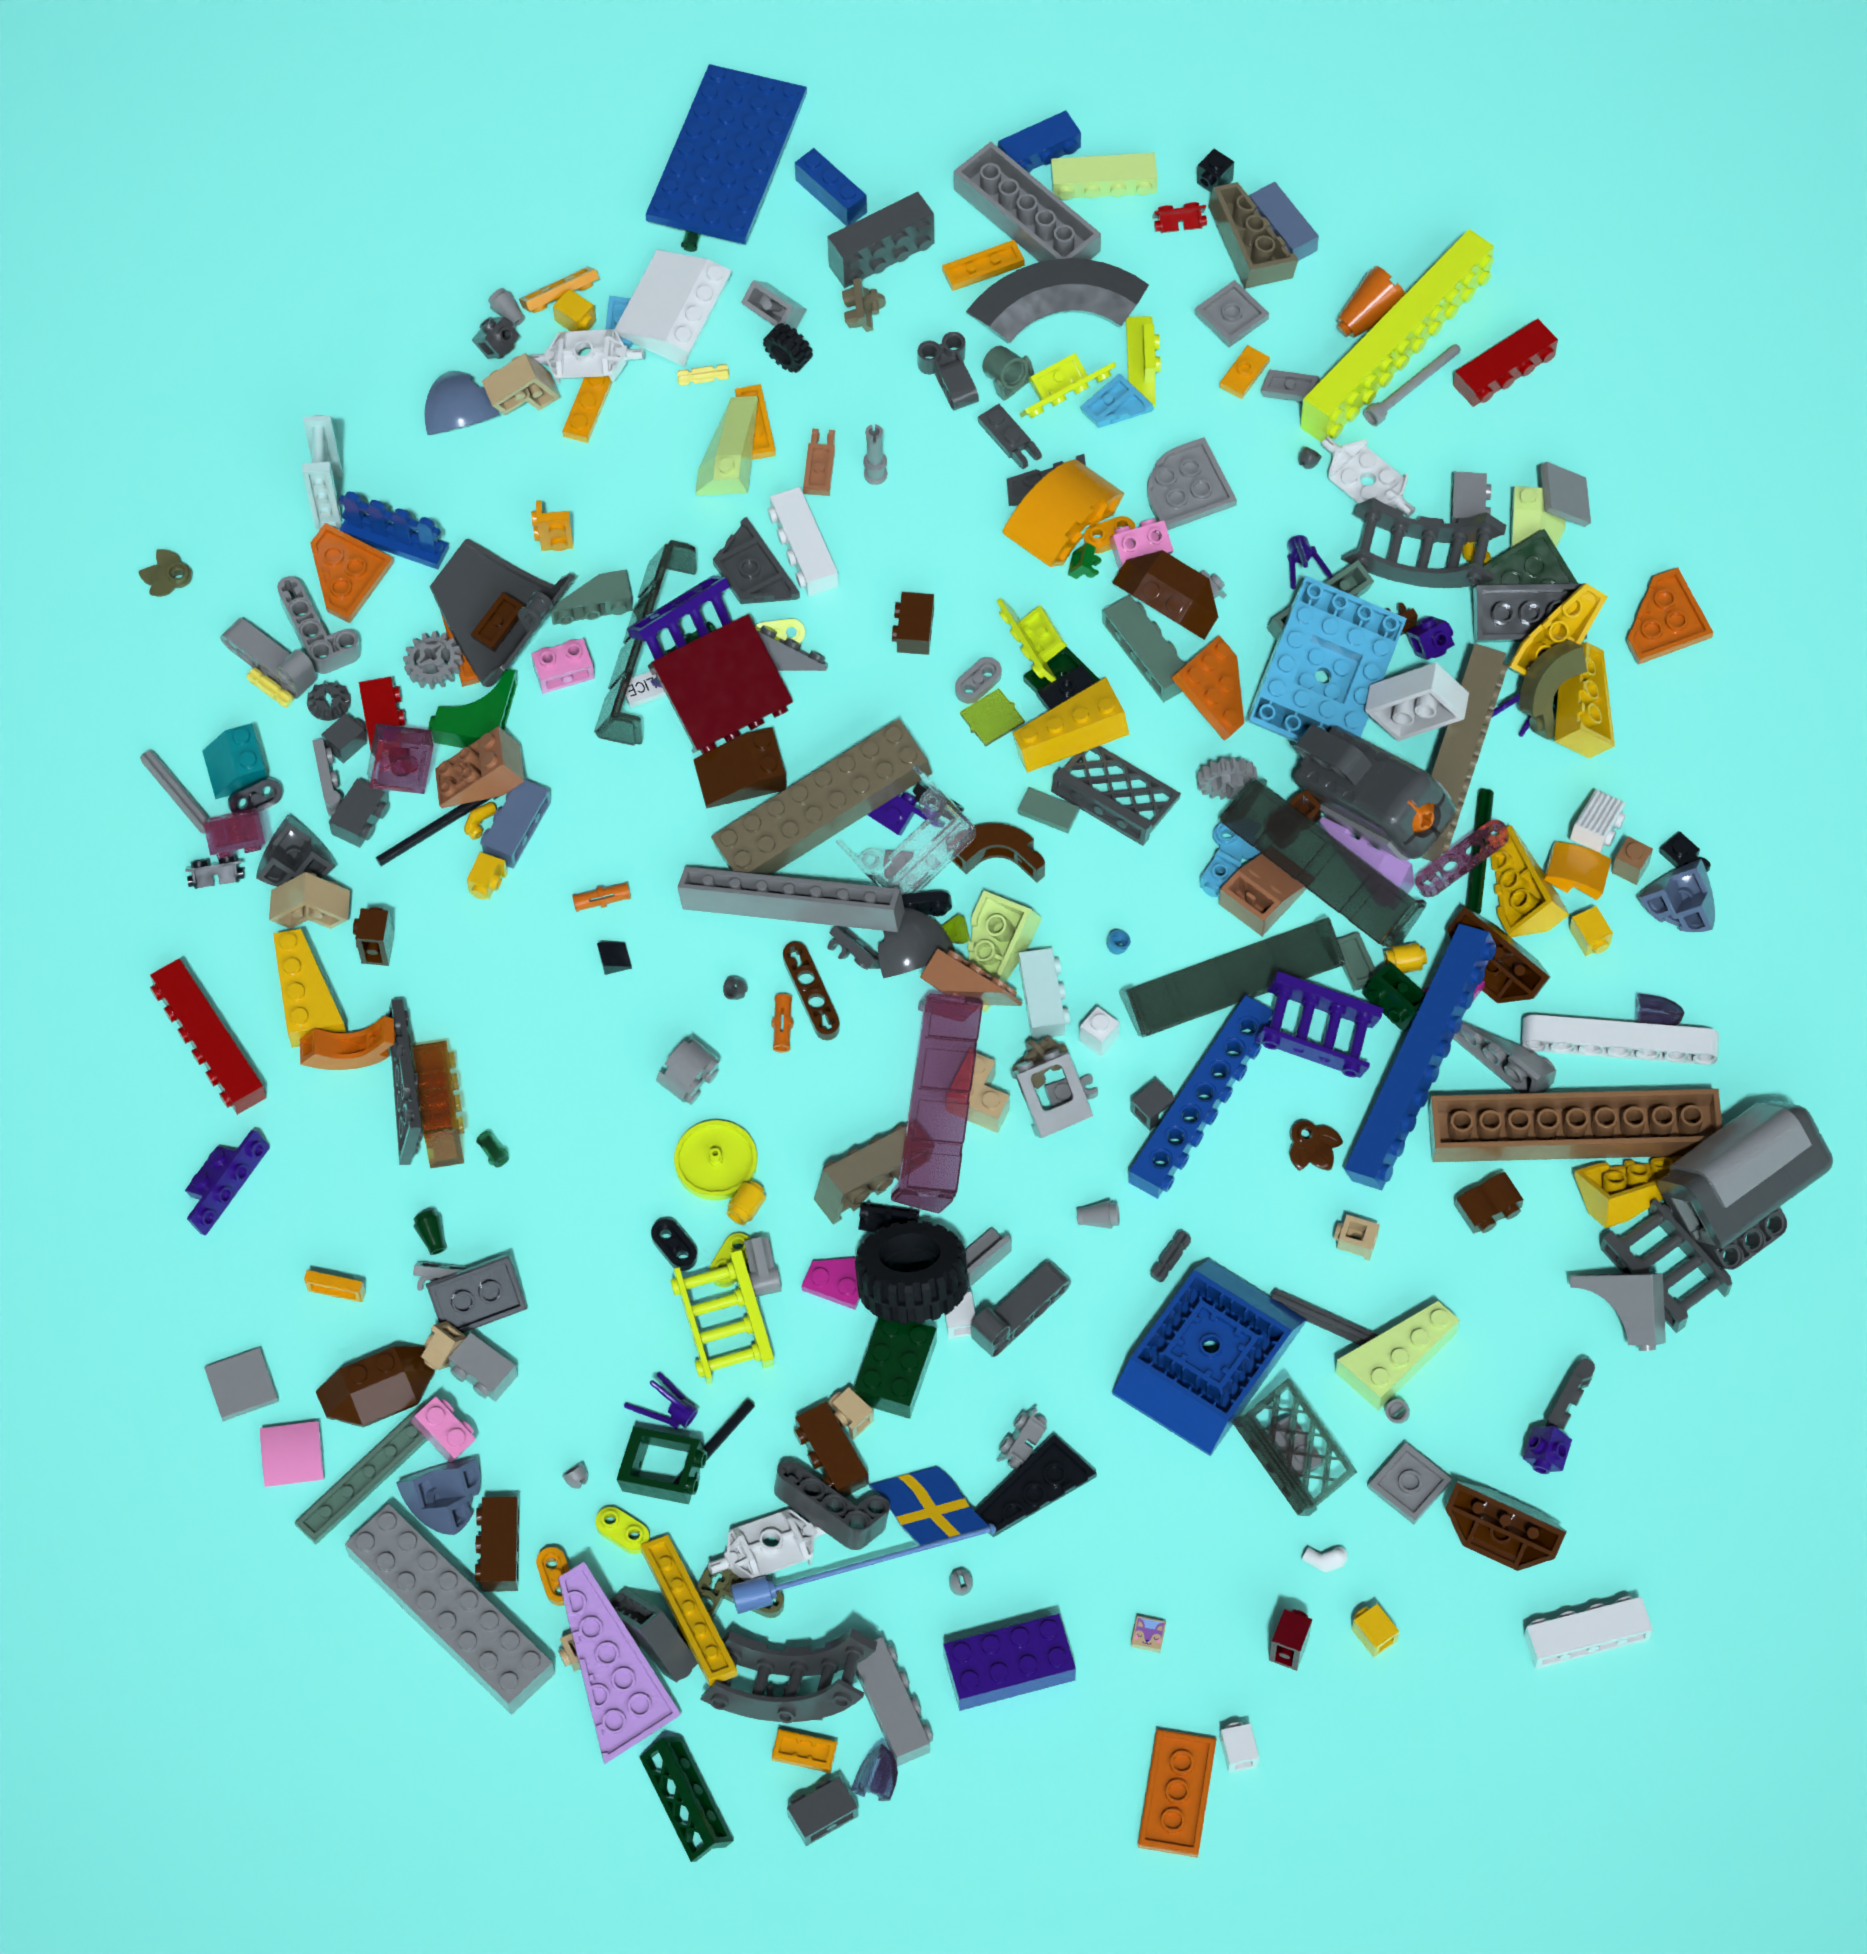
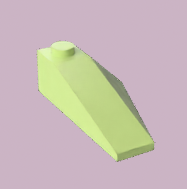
[695,396,758,496]
[1510,486,1566,549]
[967,890,1042,1013]

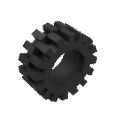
[763,323,813,373]

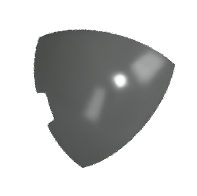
[256,815,335,887]
[878,907,955,978]

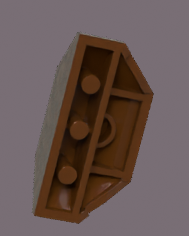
[1112,550,1219,640]
[1448,906,1551,1004]
[315,1346,435,1428]
[1445,1481,1567,1571]

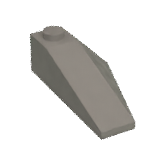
[1453,1022,1557,1094]

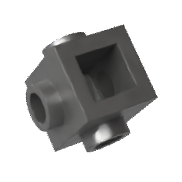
[471,316,520,359]

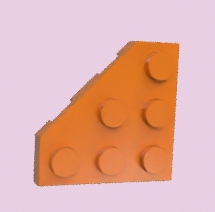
[310,523,394,623]
[1627,567,1714,665]
[1171,635,1245,741]

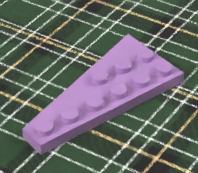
[558,1562,681,1765]

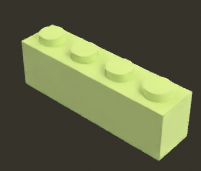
[1051,152,1158,200]

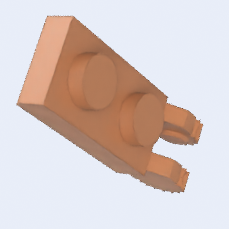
[803,428,836,496]

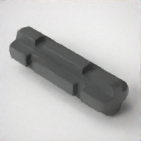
[1150,1231,1191,1282]

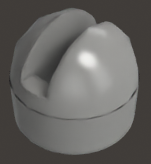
[1385,1399,1410,1424]
[562,1463,588,1489]
[949,1570,973,1596]

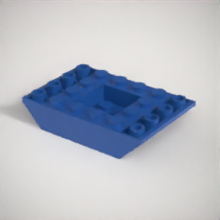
[1112,1259,1307,1457]

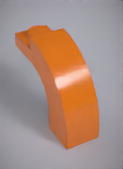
[300,1016,396,1070]

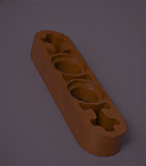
[783,942,840,1041]

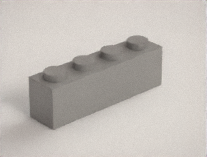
[856,1637,933,1766]

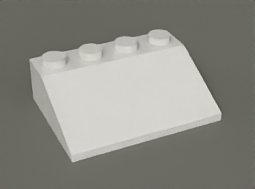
[615,250,732,367]

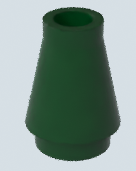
[413,1210,446,1255]

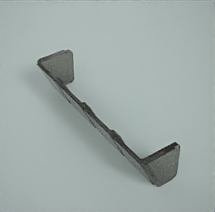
[594,540,698,746]
[1220,778,1427,948]
[1119,917,1345,1038]

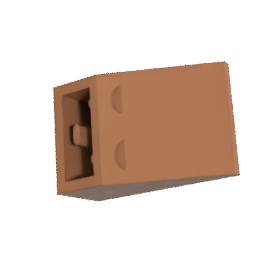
[435,726,525,808]
[1219,847,1315,937]
[920,949,1023,1006]

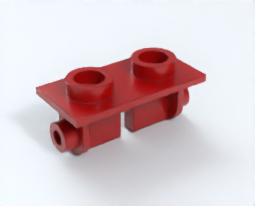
[1152,202,1207,234]

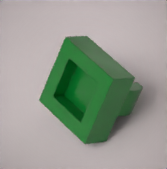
[1068,543,1102,579]

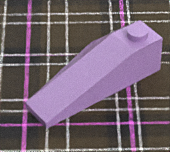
[1319,817,1414,911]

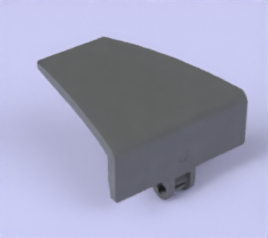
[429,539,575,687]

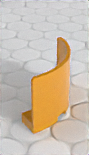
[1003,459,1125,567]

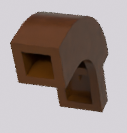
[947,824,1045,883]

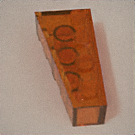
[413,1041,465,1169]

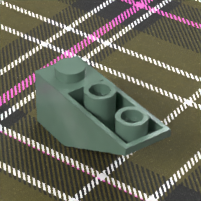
[550,569,633,625]

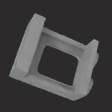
[1010,1049,1093,1138]

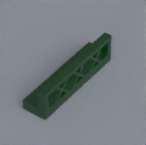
[639,1736,734,1862]

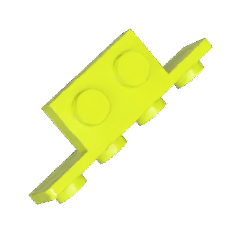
[1126,316,1161,408]
[1019,353,1116,419]
[997,598,1067,683]

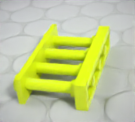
[670,1250,774,1385]

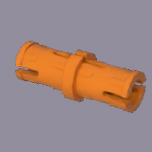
[572,882,631,912]
[771,994,794,1053]

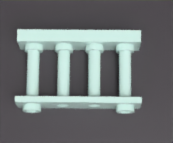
[302,415,343,530]

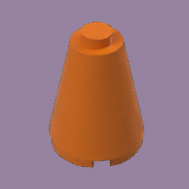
[1337,266,1406,338]

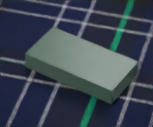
[1018,787,1080,834]
[1332,932,1377,992]

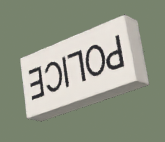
[620,671,667,708]

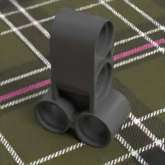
[917,332,979,411]

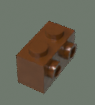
[353,907,394,966]

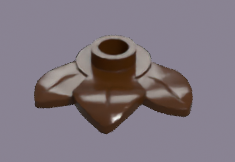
[1289,1121,1343,1171]

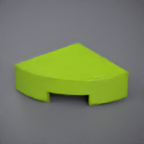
[941,915,970,944]

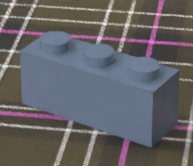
[1249,181,1319,261]
[480,779,551,869]

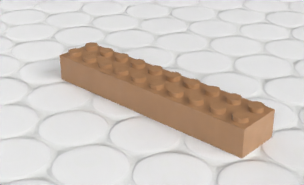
[1429,1089,1722,1162]

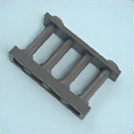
[1600,1199,1733,1333]

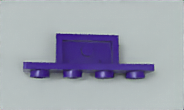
[867,791,945,836]
[185,1130,270,1236]

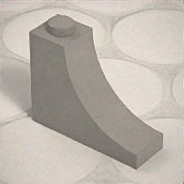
[1570,1273,1666,1351]

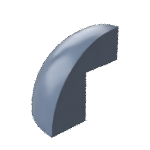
[424,371,500,435]
[1639,859,1715,932]
[396,1458,480,1535]

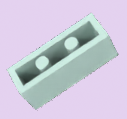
[1019,948,1070,1040]

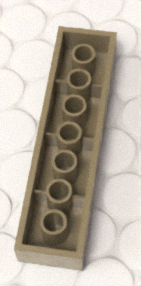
[1420,643,1508,863]
[711,719,933,875]

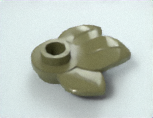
[138,549,192,597]

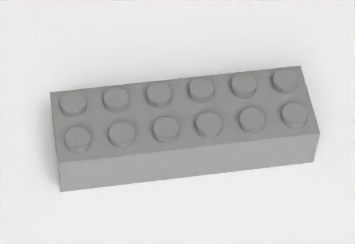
[954,141,1101,262]

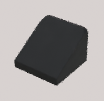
[597,942,632,975]

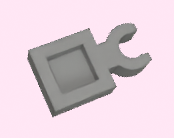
[1045,1075,1098,1108]

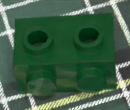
[1363,962,1426,1032]

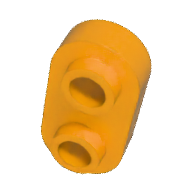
[1084,516,1136,554]
[536,1547,570,1606]

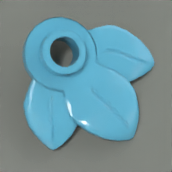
[1213,819,1264,862]

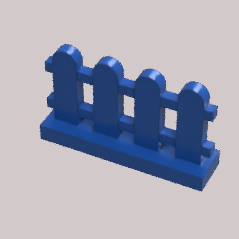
[339,491,449,570]

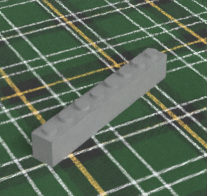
[677,867,905,932]

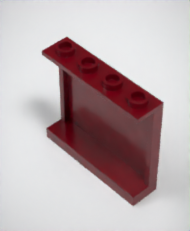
[648,614,793,755]

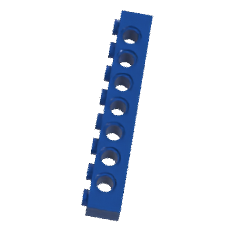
[1128,995,1274,1199]

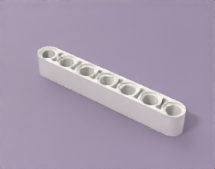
[1522,1015,1719,1065]

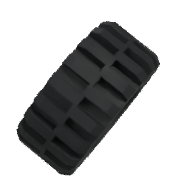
[855,1220,968,1325]

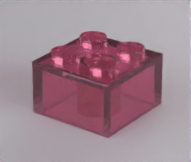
[367,724,434,794]
[203,807,266,859]

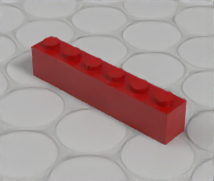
[149,958,267,1115]

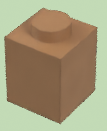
[1612,836,1653,885]

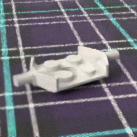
[530,329,645,384]
[1321,437,1416,517]
[707,1509,827,1581]

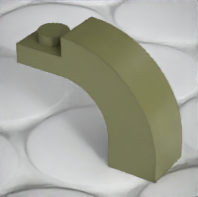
[1519,640,1587,740]

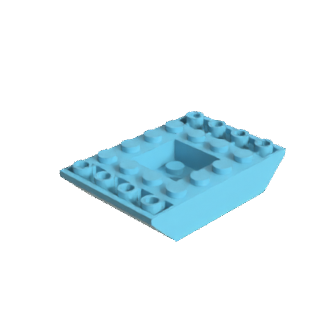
[1248,576,1407,742]

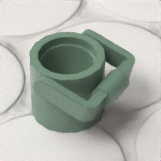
[982,346,1034,401]

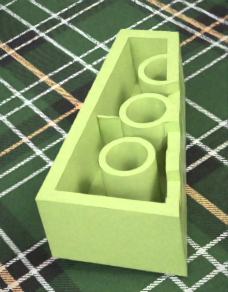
[1335,1301,1460,1411]

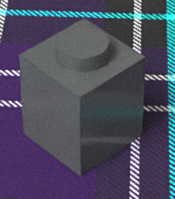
[321,713,367,764]

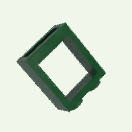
[616,1426,707,1505]

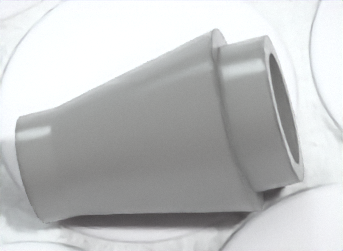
[488,288,525,327]
[1077,1200,1120,1229]

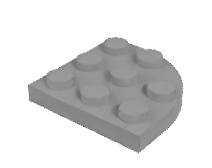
[1147,437,1237,531]

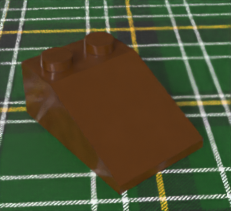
[693,728,787,809]

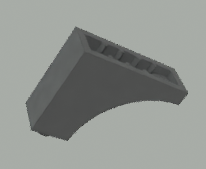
[609,1588,698,1683]

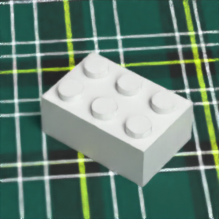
[1365,662,1469,741]

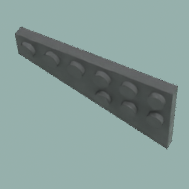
[388,999,422,1165]

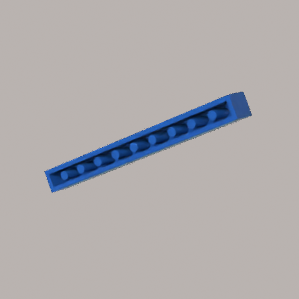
[1344,924,1496,1191]

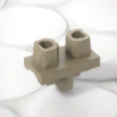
[842,278,886,332]
[1012,1035,1068,1089]

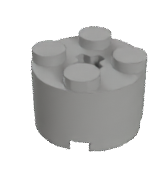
[656,1037,720,1105]

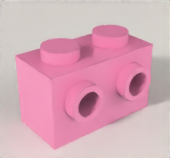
[1109,518,1174,570]
[531,638,595,694]
[410,1396,476,1463]

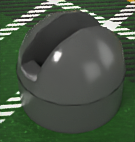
[1298,446,1322,469]
[723,977,748,1000]

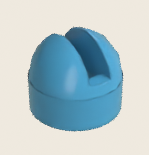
[1106,930,1131,955]

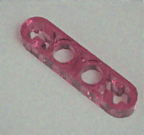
[1415,820,1509,898]

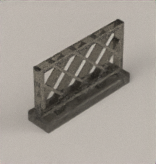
[1232,1378,1357,1516]

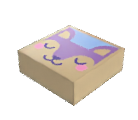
[1131,1616,1166,1653]

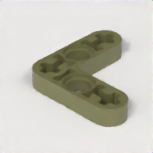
[677,1568,784,1646]

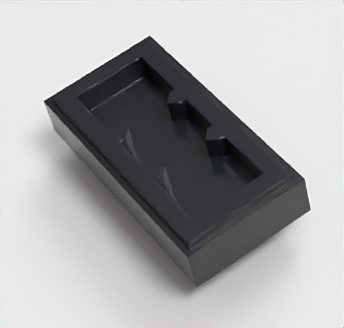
[1036,665,1096,711]

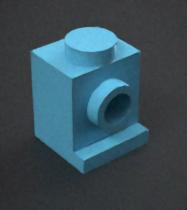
[1200,850,1242,898]

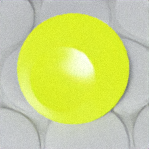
[674,1120,758,1201]

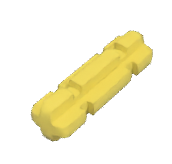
[677,364,729,386]
[246,668,294,708]

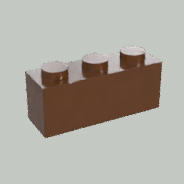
[793,1402,869,1497]
[475,1497,520,1592]

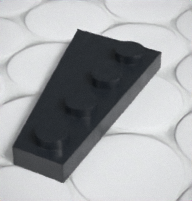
[975,1435,1097,1537]

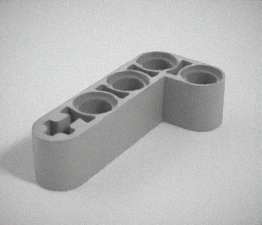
[277,576,361,674]
[220,618,316,699]

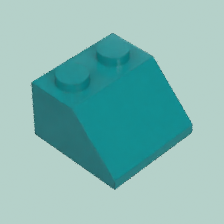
[202,723,267,800]

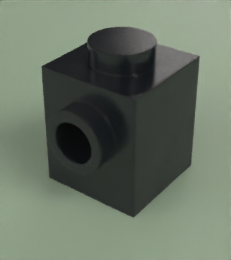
[1197,148,1234,193]

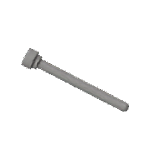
[1363,344,1461,427]

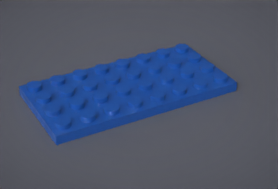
[646,64,807,245]

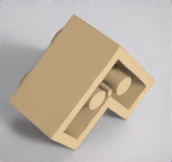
[482,353,561,415]
[269,872,350,929]
[946,1051,1010,1133]

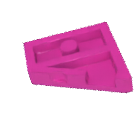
[801,1258,860,1310]

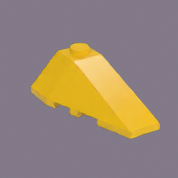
[1508,583,1608,678]
[1489,825,1569,937]
[1574,1156,1683,1228]

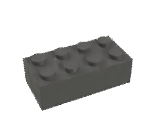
[827,191,935,289]
[1473,584,1587,643]

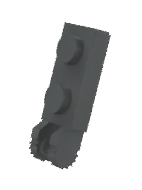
[978,404,1042,469]
[1546,1358,1595,1430]

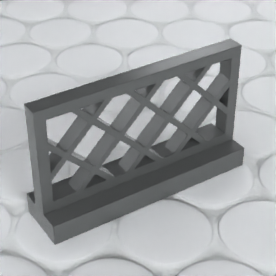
[1051,746,1181,846]

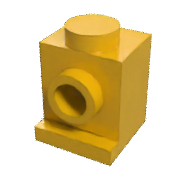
[467,852,508,900]

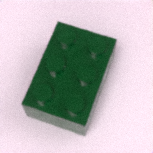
[854,1316,937,1419]

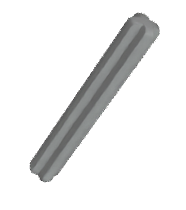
[140,750,213,834]

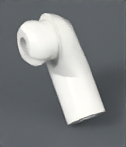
[1302,1547,1348,1573]

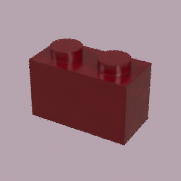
[1269,1609,1313,1671]

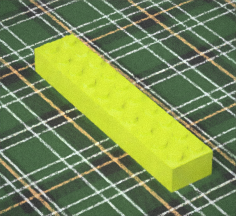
[1300,229,1494,443]

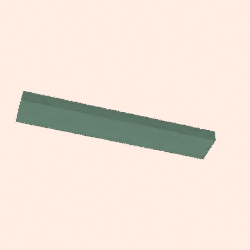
[294,1403,428,1545]

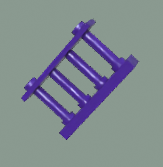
[626,575,732,688]
[1254,971,1384,1078]

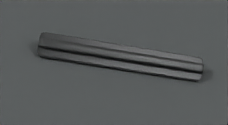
[1271,1290,1378,1346]

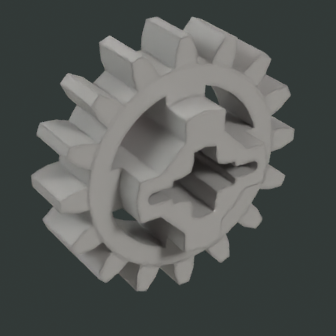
[403,631,464,690]
[1197,757,1258,800]

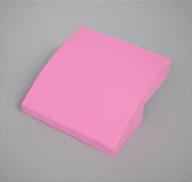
[260,1421,325,1487]

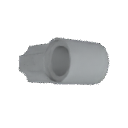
[744,1237,782,1297]

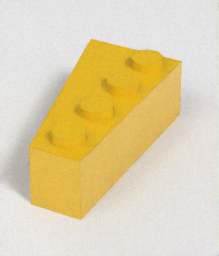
[1554,642,1615,759]
[1013,677,1130,773]
[273,929,346,1048]

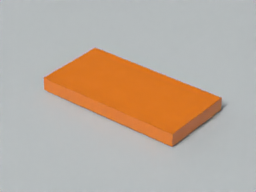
[1138,1729,1217,1858]

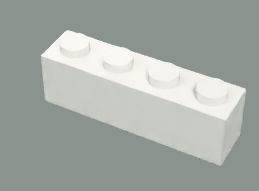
[767,487,839,597]
[1524,1596,1653,1669]

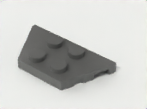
[713,517,800,604]

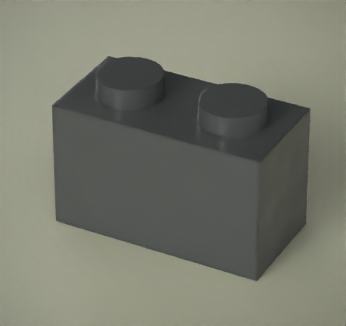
[329,778,389,848]
[787,1777,859,1846]

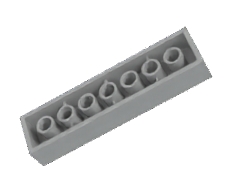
[345,1504,555,1715]

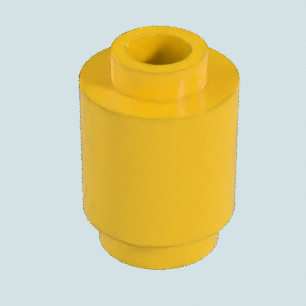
[1384,943,1427,973]
[726,1181,766,1226]

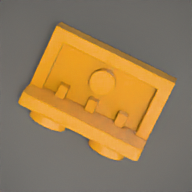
[531,500,573,551]

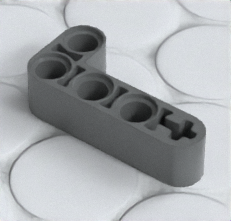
[971,1262,1071,1357]
[774,1461,890,1550]

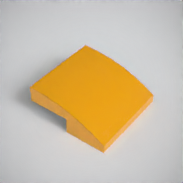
[1544,842,1612,900]

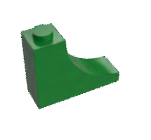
[428,669,518,748]

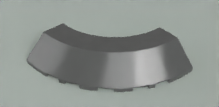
[966,258,1149,344]

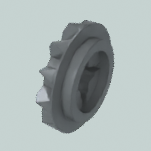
[306,680,351,721]

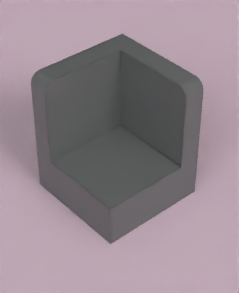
[1131,1079,1175,1131]

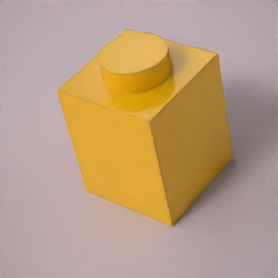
[553,289,596,331]
[1569,906,1613,957]
[1352,1604,1399,1658]

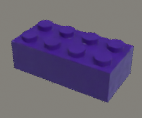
[943,1614,1076,1711]

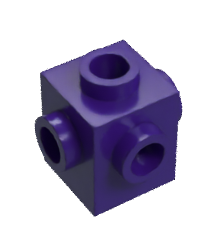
[1406,616,1455,660]
[1522,1426,1572,1474]

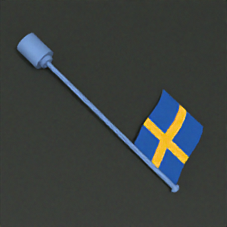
[730,1466,996,1614]

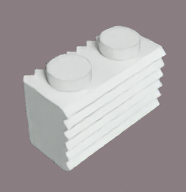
[1570,790,1627,853]

